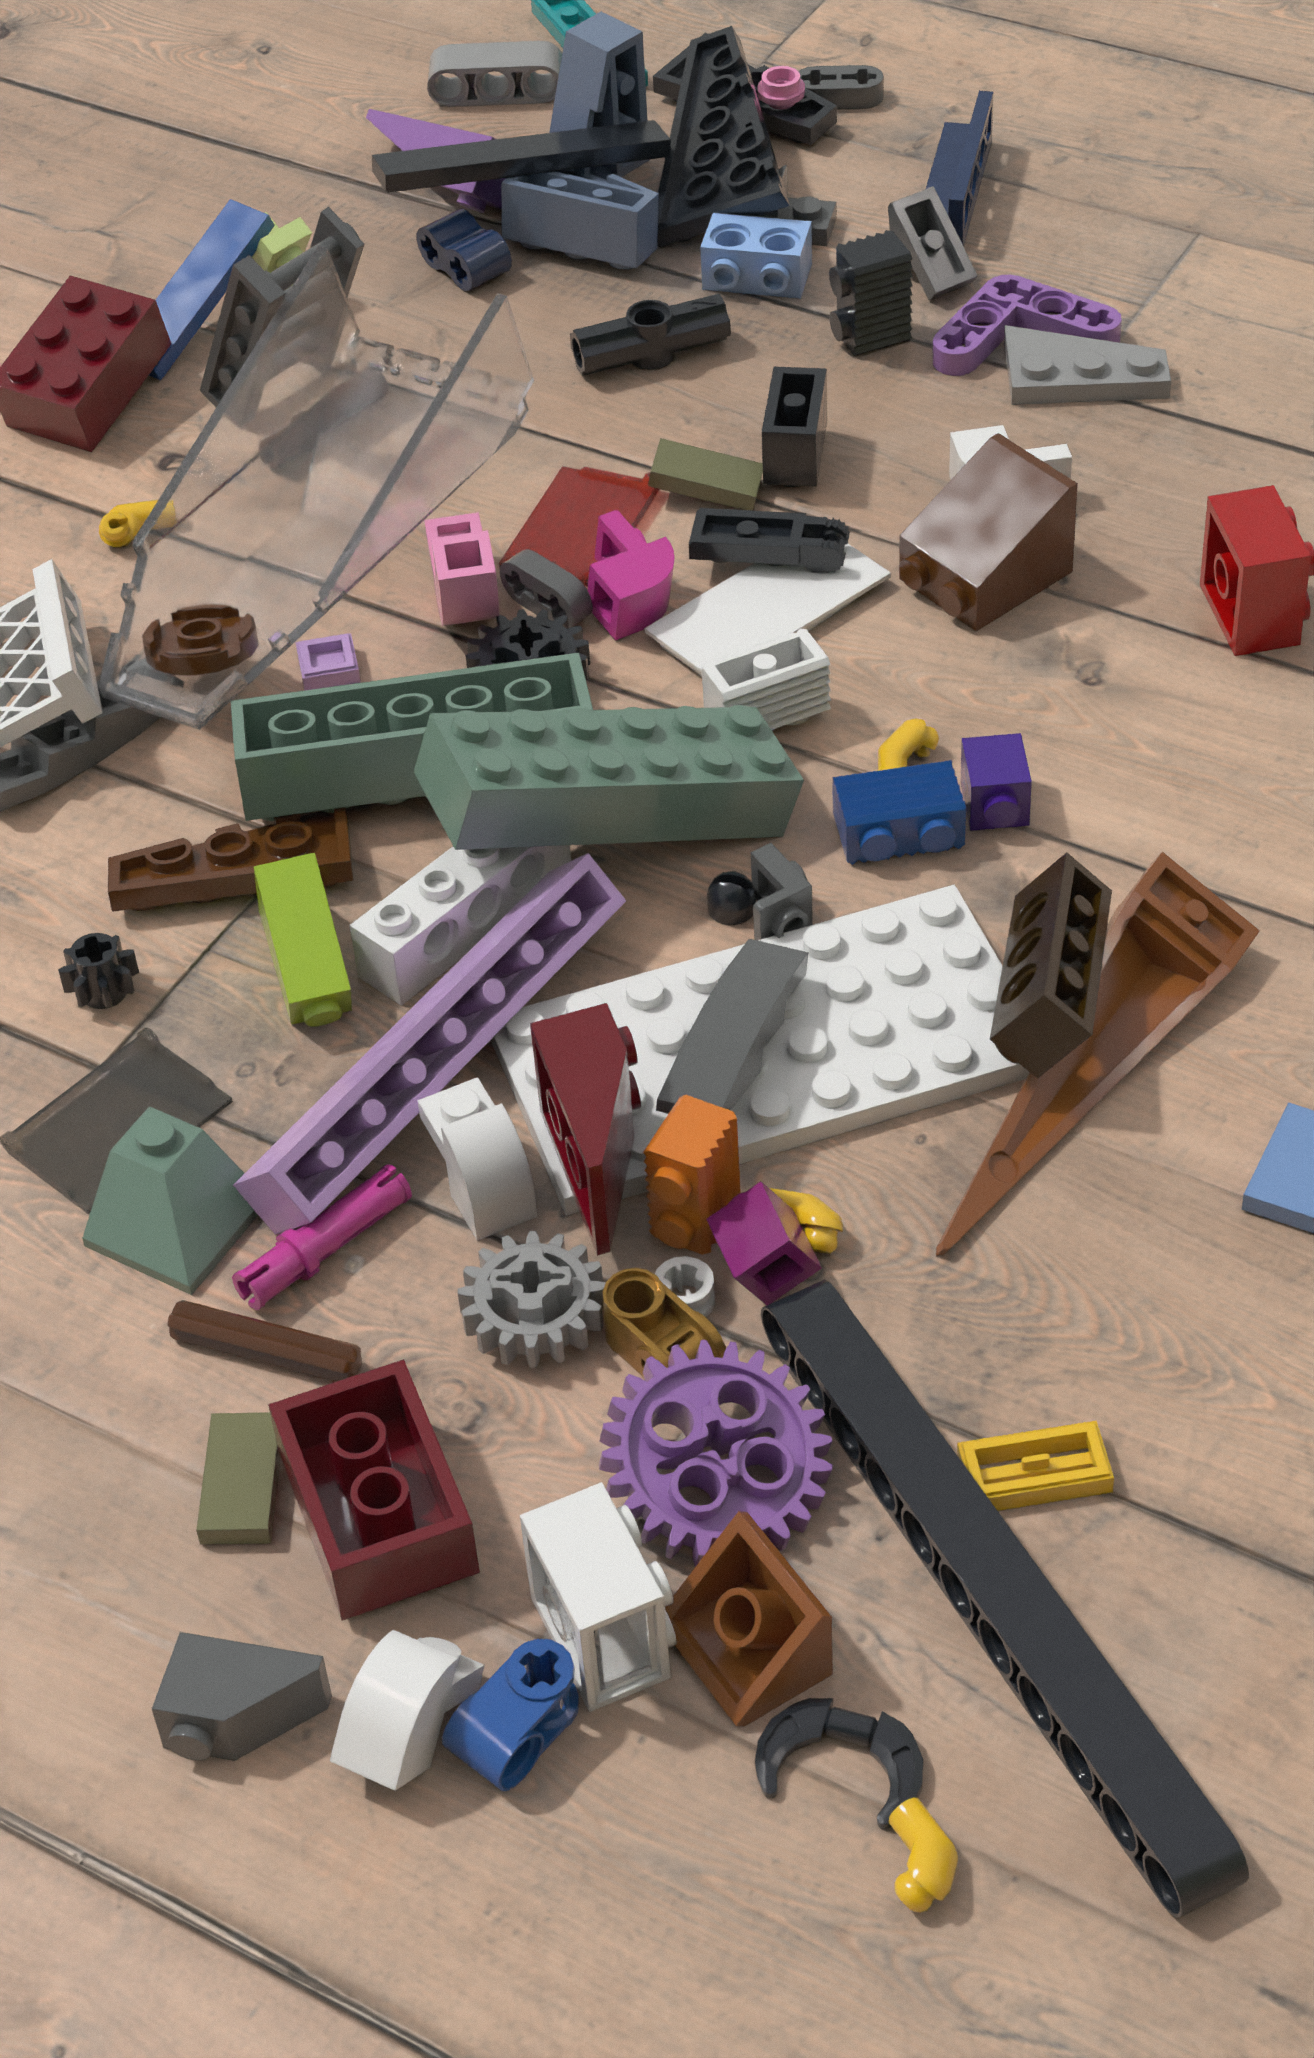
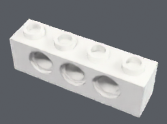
[349,845,571,1006]

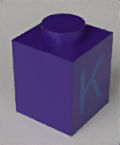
[960,733,1032,831]

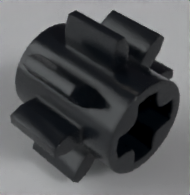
[58,933,139,1009]

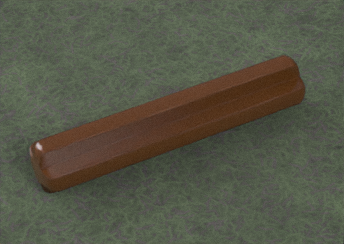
[167,1300,363,1382]

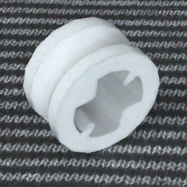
[655,1256,715,1317]

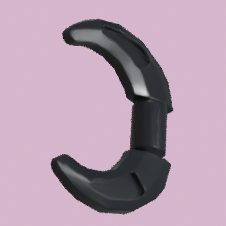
[755,1698,924,1829]

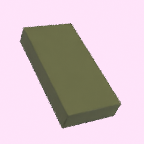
[648,438,763,511]
[196,1412,280,1545]

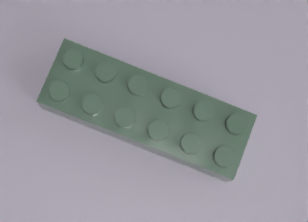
[231,653,593,821]
[414,705,804,850]

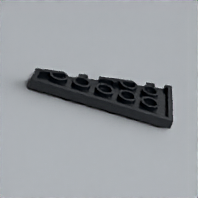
[657,26,790,247]

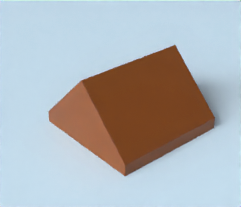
[665,1511,833,1726]

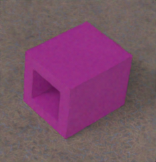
[706,1181,822,1305]

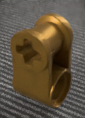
[603,1268,726,1380]

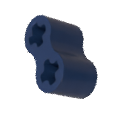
[416,209,512,291]

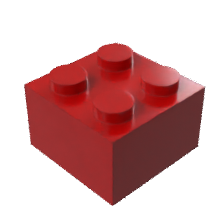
[1200,485,1314,656]

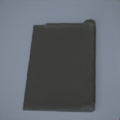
[0,1027,233,1215]

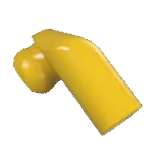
[99,498,172,547]
[878,718,939,771]
[769,1188,843,1254]
[889,1797,958,1912]

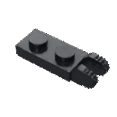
[688,508,850,573]

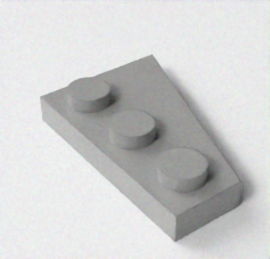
[1004,325,1171,405]

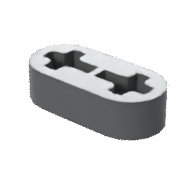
[798,65,884,109]
[499,549,593,628]

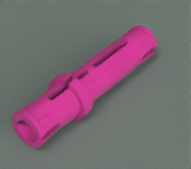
[232,1164,412,1310]

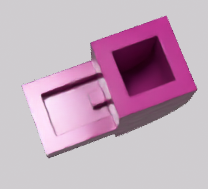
[587,510,675,640]

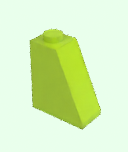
[254,853,352,1026]

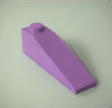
[366,109,506,213]

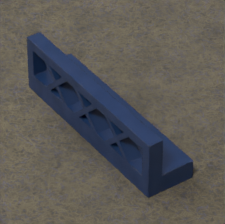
[926,90,994,247]

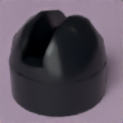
[707,871,756,925]

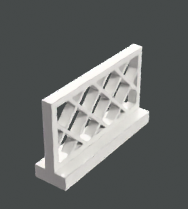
[0,559,103,748]

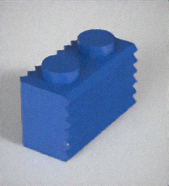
[832,760,966,865]

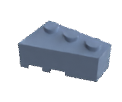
[549,11,650,180]
[502,167,659,269]

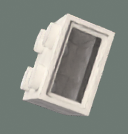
[520,1482,677,1712]

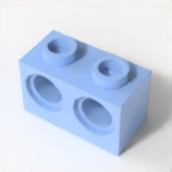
[700,213,812,299]

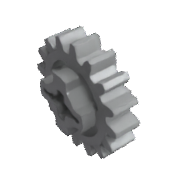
[458,1231,605,1368]

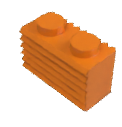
[643,1095,741,1255]

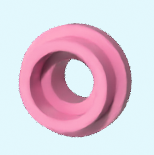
[757,66,805,109]

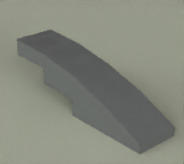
[0,664,184,812]
[656,939,809,1114]

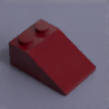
[530,1003,641,1256]

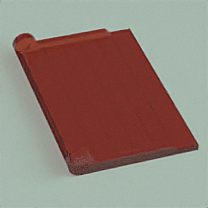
[499,466,661,587]

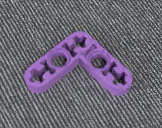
[933,275,1122,376]

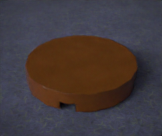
[142,604,259,676]

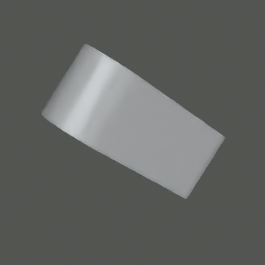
[427,41,562,107]

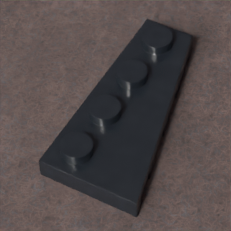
[653,32,837,145]

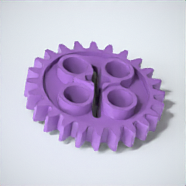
[599,1340,832,1567]

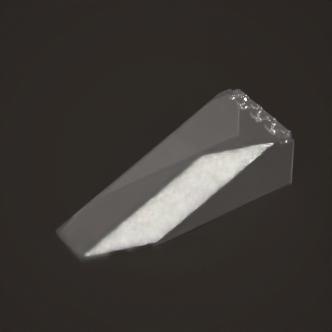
[98,245,534,730]

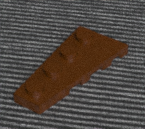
[108,807,354,912]

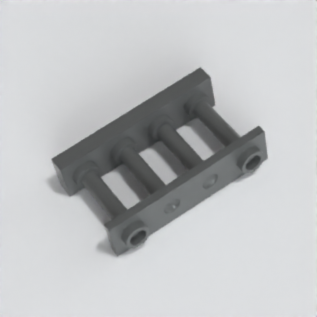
[200,207,365,426]

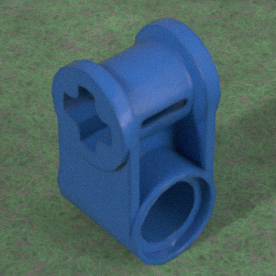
[442,1639,580,1791]

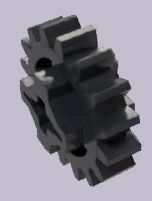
[465,609,590,680]

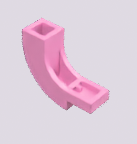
[424,512,499,626]

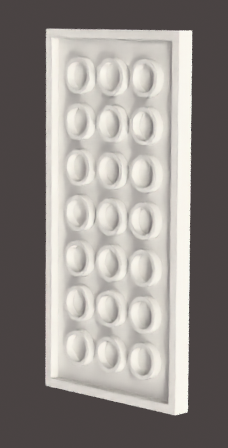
[491,884,1029,1216]

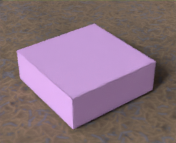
[295,633,361,690]

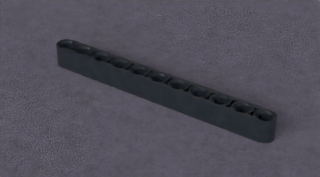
[761,1279,1249,1918]

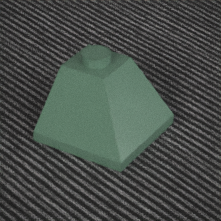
[82,1106,258,1295]

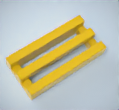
[957,1420,1114,1511]

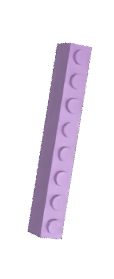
[233,853,626,1235]

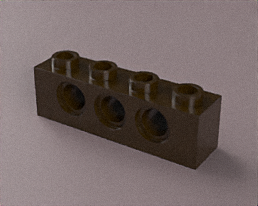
[989,852,1112,1079]

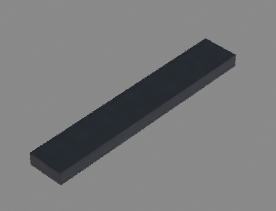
[372,120,671,193]

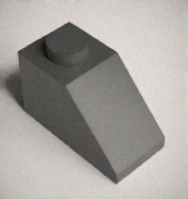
[152,1632,332,1761]

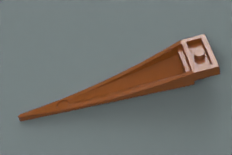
[936,852,1260,1256]

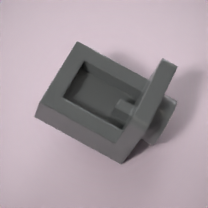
[751,843,813,940]

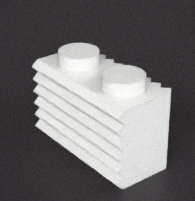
[702,628,831,730]

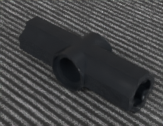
[570,294,731,376]

